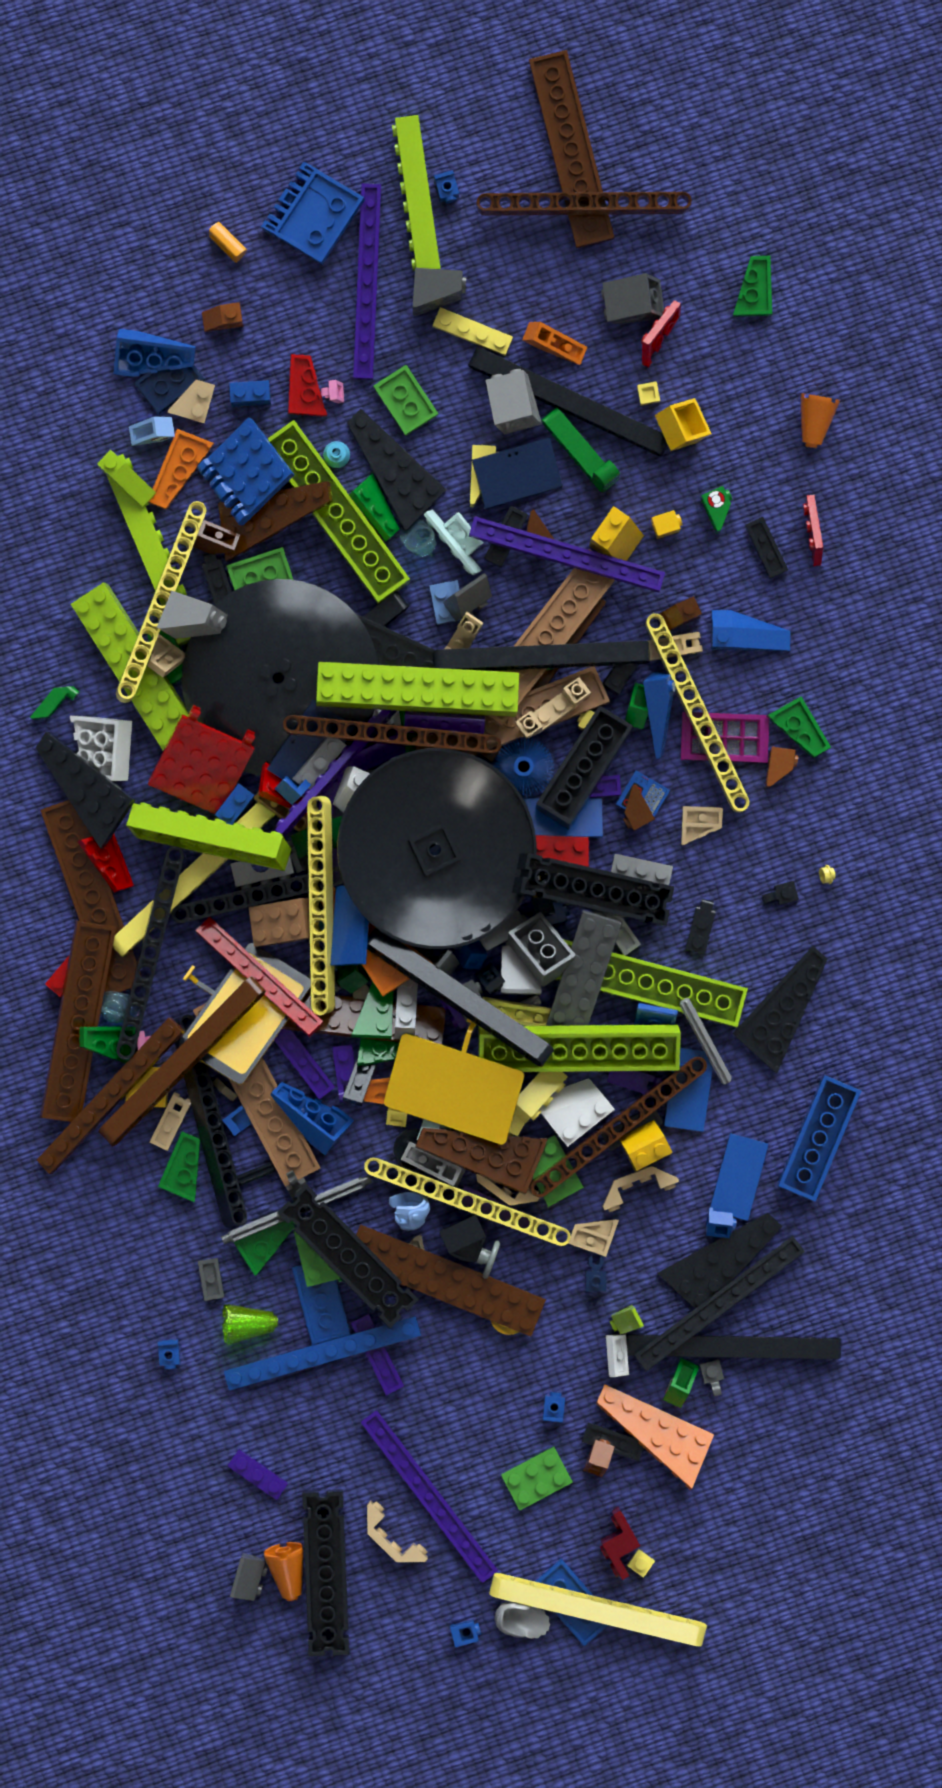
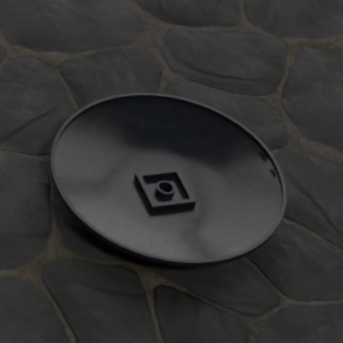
[182,579,379,776]
[337,748,537,949]

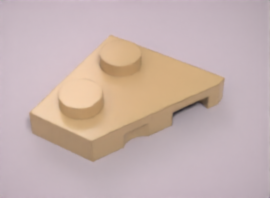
[167,380,215,423]
[148,634,185,677]
[681,806,723,845]
[568,1219,619,1257]

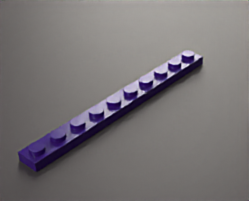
[353,183,381,380]
[469,517,665,593]
[275,710,397,838]
[361,1409,498,1583]

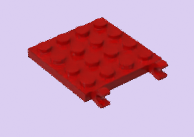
[148,705,255,814]

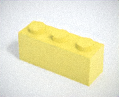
[514,1072,568,1123]

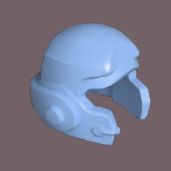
[389,1192,430,1231]

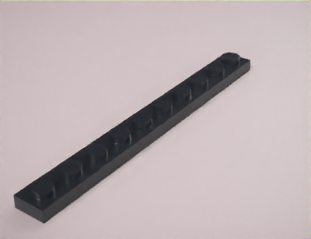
[634,1236,805,1372]

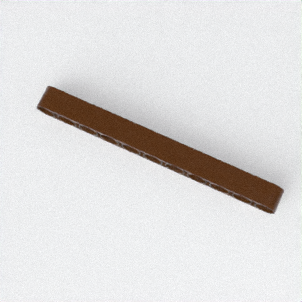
[476,192,692,216]
[283,715,501,754]
[98,976,266,1147]
[529,1057,707,1197]

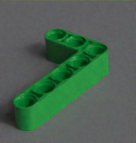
[541,407,620,493]

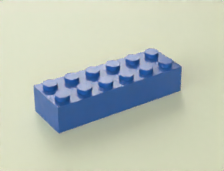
[776,1075,861,1202]

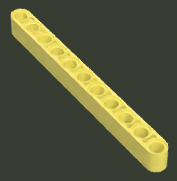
[116,501,206,703]
[645,614,749,812]
[307,796,335,1015]
[113,802,275,957]
[364,1158,571,1246]
[489,1573,707,1646]

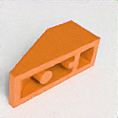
[522,322,587,365]

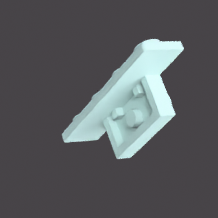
[424,510,484,575]

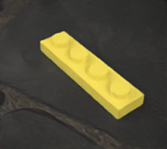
[433,307,513,356]
[483,997,551,1026]

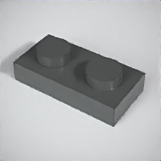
[198,1258,225,1301]

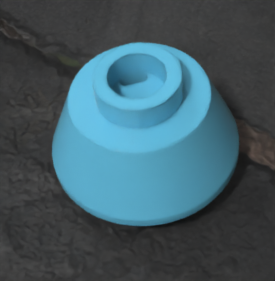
[323,441,350,468]

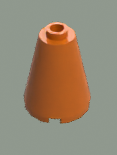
[800,393,840,448]
[264,1542,304,1601]

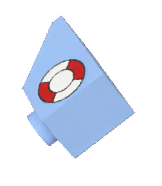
[129,417,175,446]

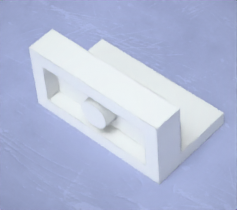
[606,1335,629,1377]

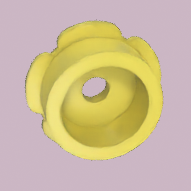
[819,865,835,884]

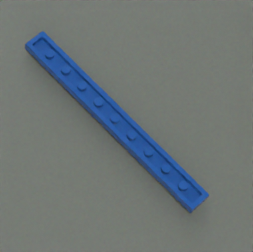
[224,1316,421,1390]

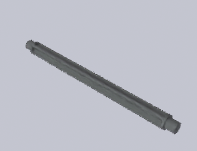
[221,1175,372,1245]

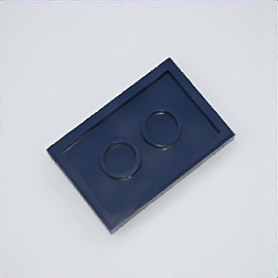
[134,365,205,415]

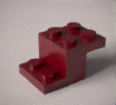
[600,1506,640,1580]

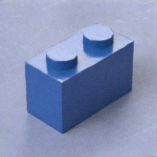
[229,380,271,407]
[215,783,255,825]

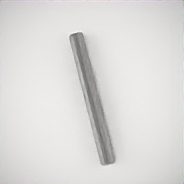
[680,998,731,1084]

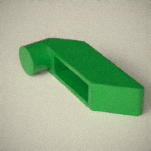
[30,686,80,720]

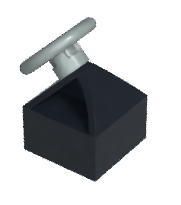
[439,1214,500,1279]

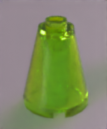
[222,1304,278,1344]

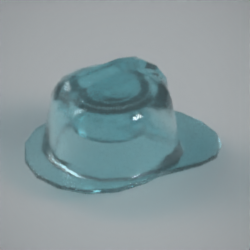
[400,520,437,557]
[100,991,140,1023]

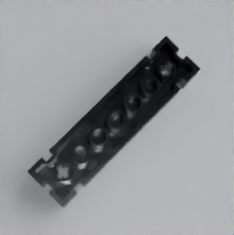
[512,853,674,926]
[277,1184,419,1329]
[302,1489,350,1656]

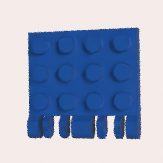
[261,162,365,265]
[197,417,295,525]

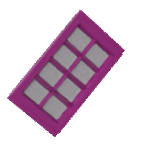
[681,712,769,763]

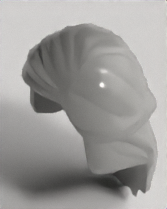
[495,1602,550,1639]

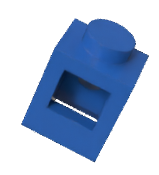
[434,170,459,203]
[706,1208,736,1238]
[158,1339,181,1369]
[542,1392,565,1422]
[450,1619,482,1647]

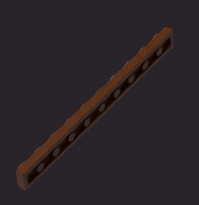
[37,1017,185,1174]

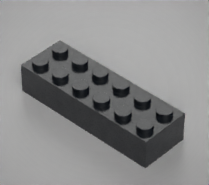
[535,705,633,829]

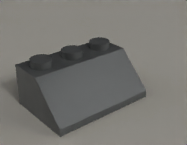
[508,912,576,987]

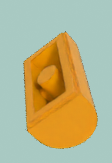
[209,222,247,263]

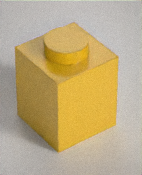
[651,510,682,539]

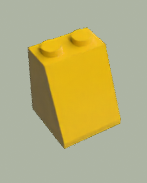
[589,506,644,561]
[619,1120,673,1172]

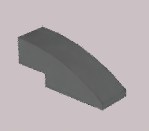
[433,950,460,976]

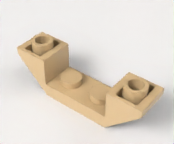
[445,612,483,649]
[515,677,591,739]
[602,1166,679,1212]
[476,1174,540,1206]
[367,1500,428,1562]

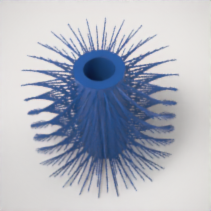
[495,737,554,798]

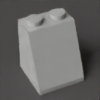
[486,369,542,435]
[157,591,228,639]
[501,942,541,995]

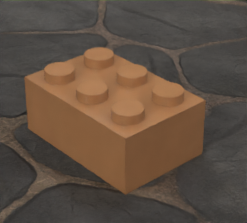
[249,898,310,947]

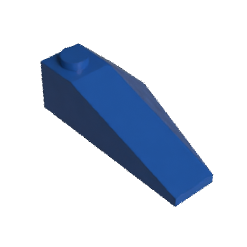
[113,329,196,377]
[711,610,790,651]
[643,672,675,759]
[270,1082,354,1156]

